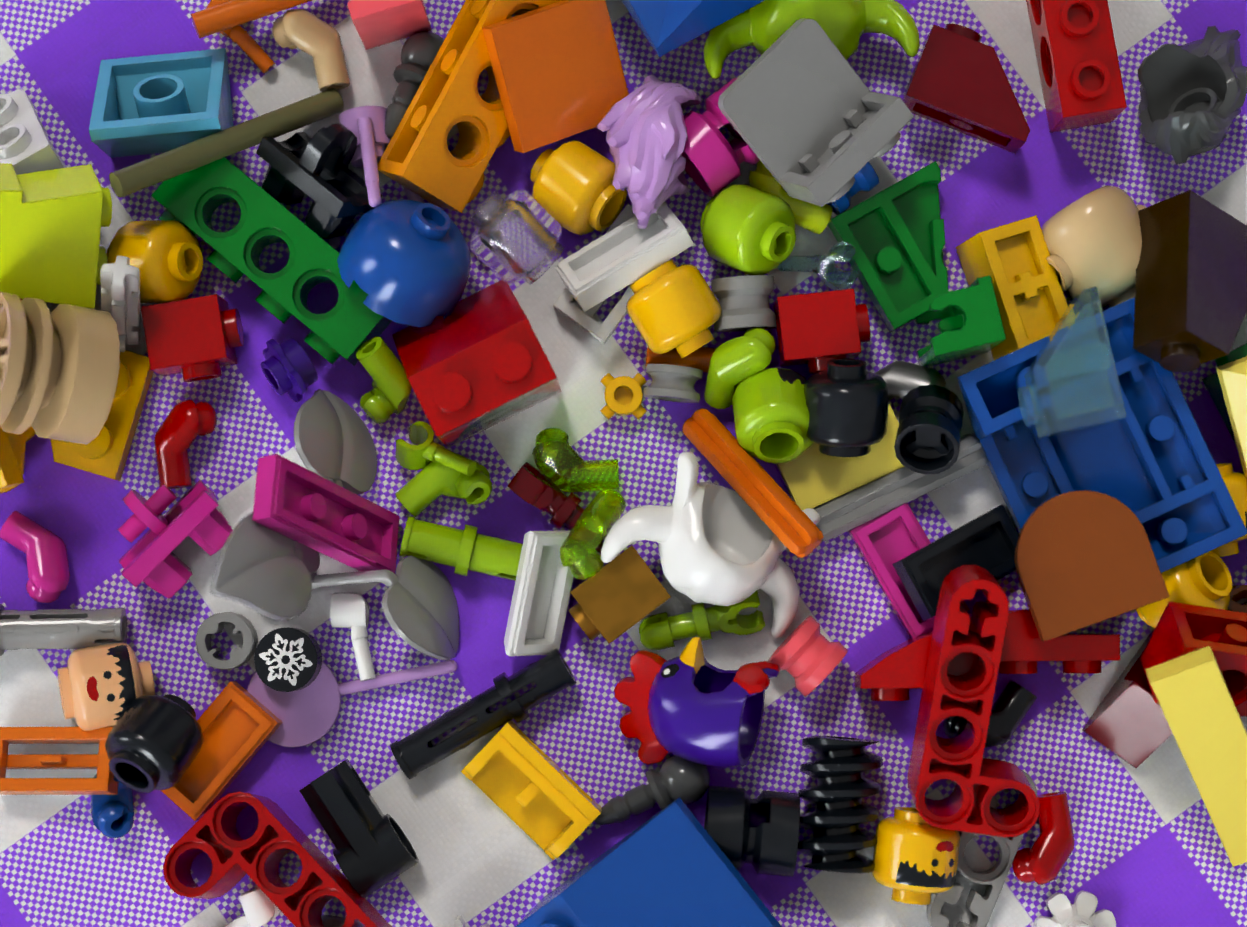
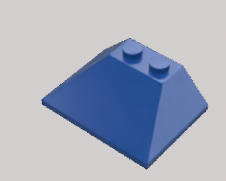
[957,297,1247,573]

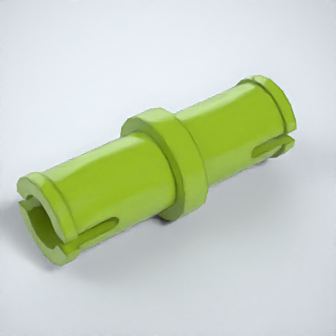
[399,516,522,581]

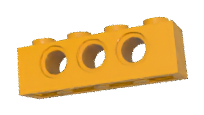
[377,0,562,213]

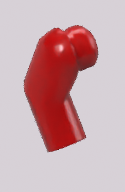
[154,399,217,489]
[1012,792,1075,885]

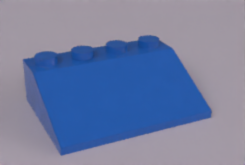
[515,797,782,927]

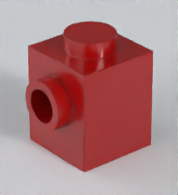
[774,289,870,374]
[141,294,244,382]

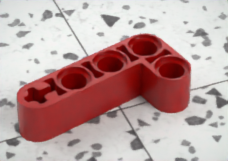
[907,565,1040,837]
[163,791,392,927]

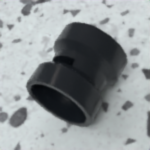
[894,385,964,475]

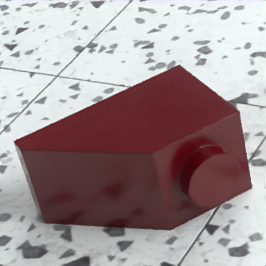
[902,24,1030,154]

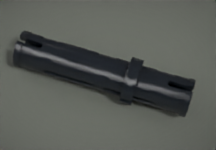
[390,648,577,779]

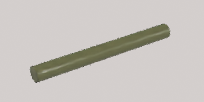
[109,88,344,198]

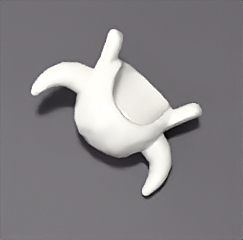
[601,451,821,638]

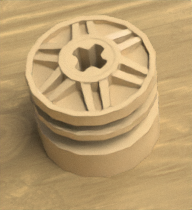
[0,292,120,445]

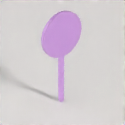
[247,660,457,747]

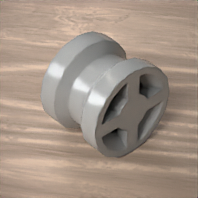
[711,275,777,332]

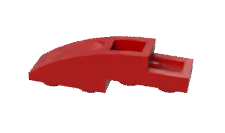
[855,609,1120,701]

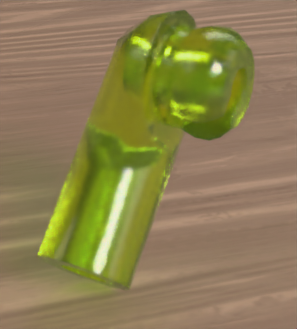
[532,427,619,493]
[560,489,626,580]

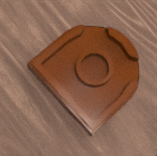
[1014,490,1170,641]

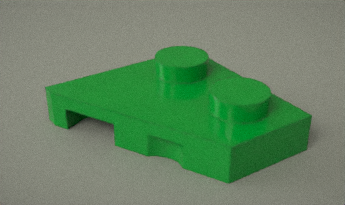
[828,161,949,333]

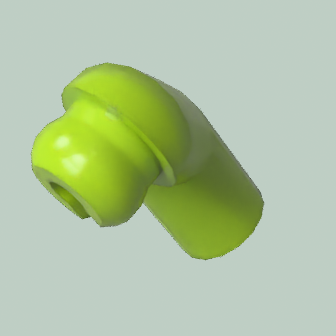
[356,336,412,424]
[395,460,492,517]

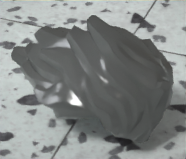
[1138,26,1247,164]

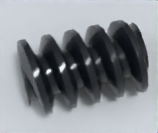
[798,736,883,873]

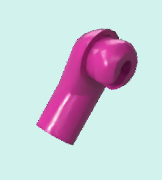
[0,511,70,603]

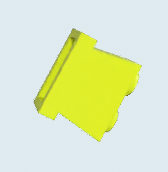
[0,163,112,309]

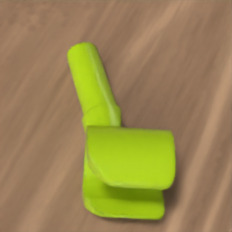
[395,421,477,476]

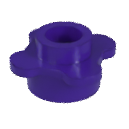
[261,337,318,402]

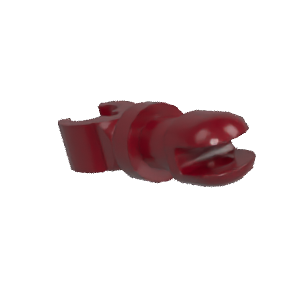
[508,462,612,556]

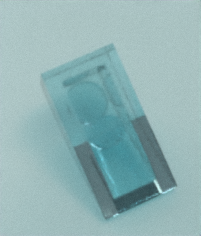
[1018,287,1127,439]

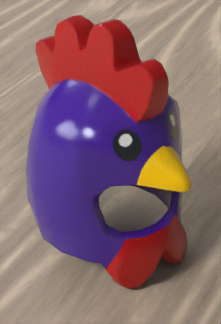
[614,637,780,768]

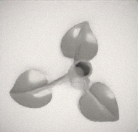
[210,389,459,661]

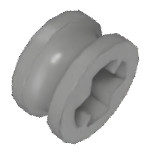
[643,364,703,403]
[195,612,258,670]

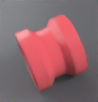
[767,616,848,697]

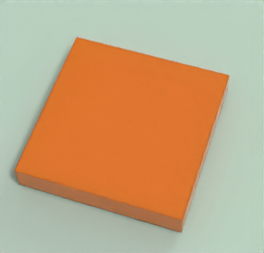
[482,0,629,153]

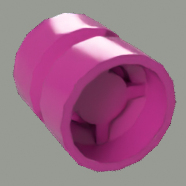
[682,78,760,198]

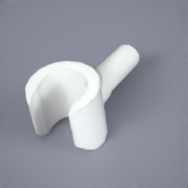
[330,593,376,681]
[225,887,281,927]

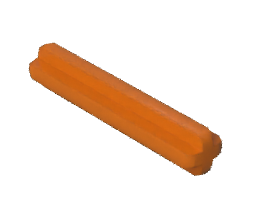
[682,408,823,558]

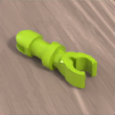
[639,591,766,650]

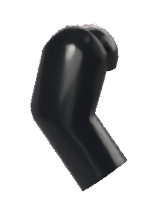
[943,680,1037,748]

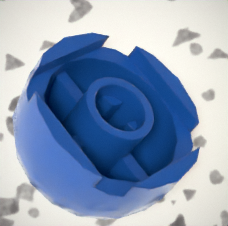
[337,199,471,327]

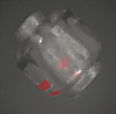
[469,189,564,284]

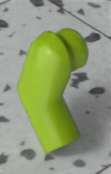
[704,327,775,409]

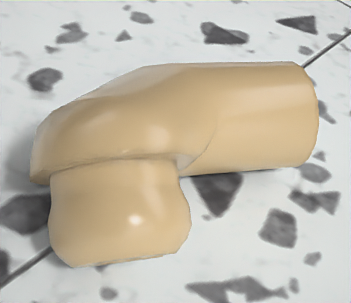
[272,9,350,92]

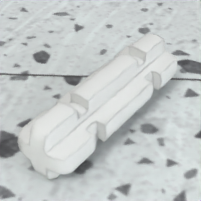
[100,256,141,352]

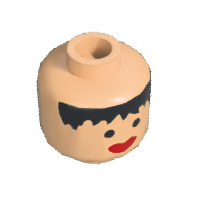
[57,643,155,731]

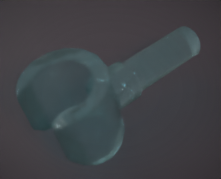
[778,242,860,290]

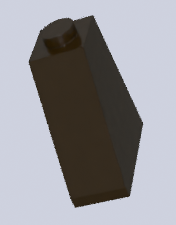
[1133,190,1247,372]

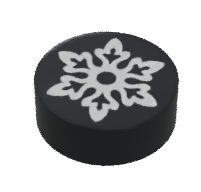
[254,628,322,692]

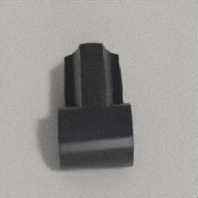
[299,759,419,898]

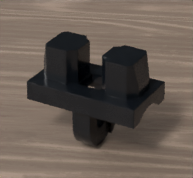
[256,123,383,239]

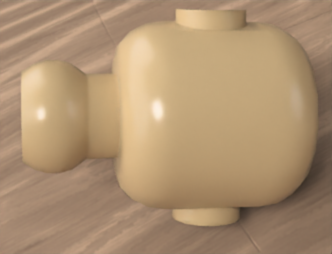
[1041,186,1146,310]

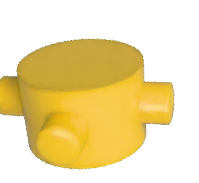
[600,373,647,419]

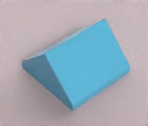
[89,48,234,158]

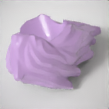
[597,74,701,229]

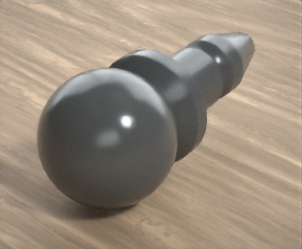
[385,31,444,139]
[594,755,710,825]

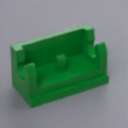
[915,275,1006,367]

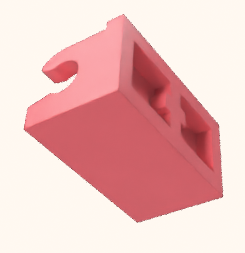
[347,0,432,50]

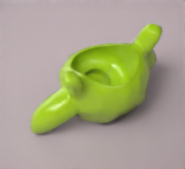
[704,0,920,80]

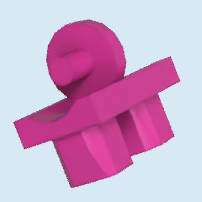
[118,480,233,599]

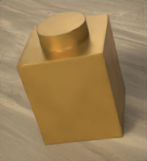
[568,546,671,644]

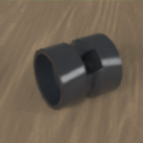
[704,786,800,877]

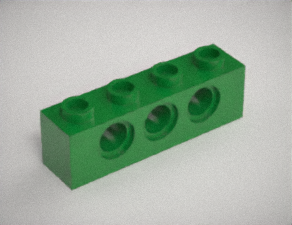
[151,137,392,366]

